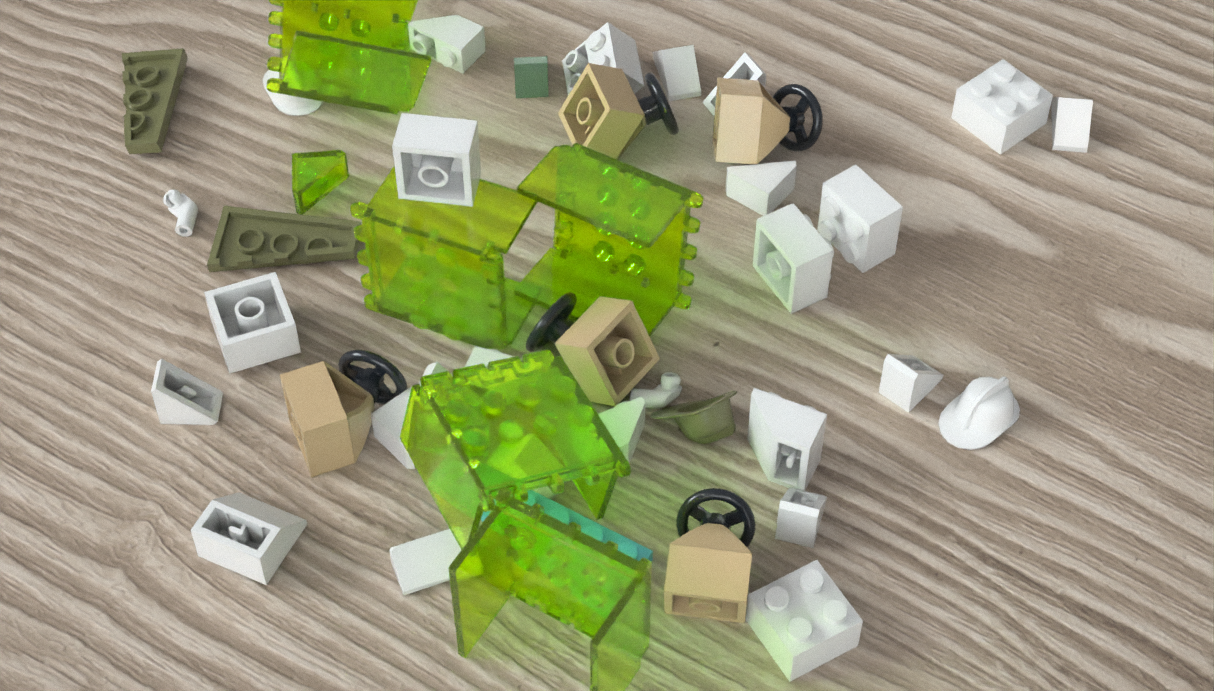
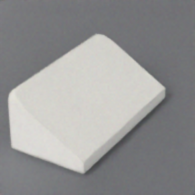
[389,525,479,595]

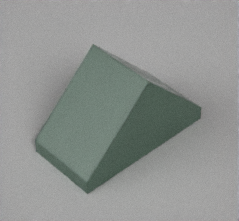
[514,56,549,98]

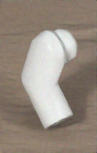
[163,189,198,237]
[630,372,682,409]

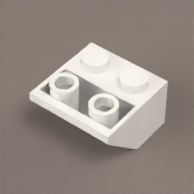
[562,22,644,95]
[747,388,827,491]
[191,492,307,585]

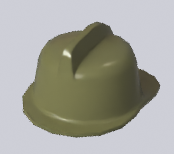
[650,391,737,444]

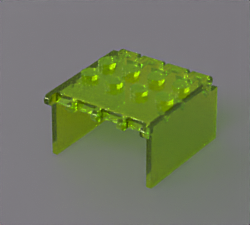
[267,0,431,115]
[514,143,704,337]
[350,166,542,350]
[400,349,631,555]
[448,486,652,691]

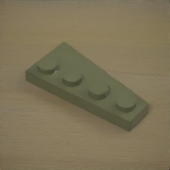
[122,48,188,155]
[207,206,363,272]

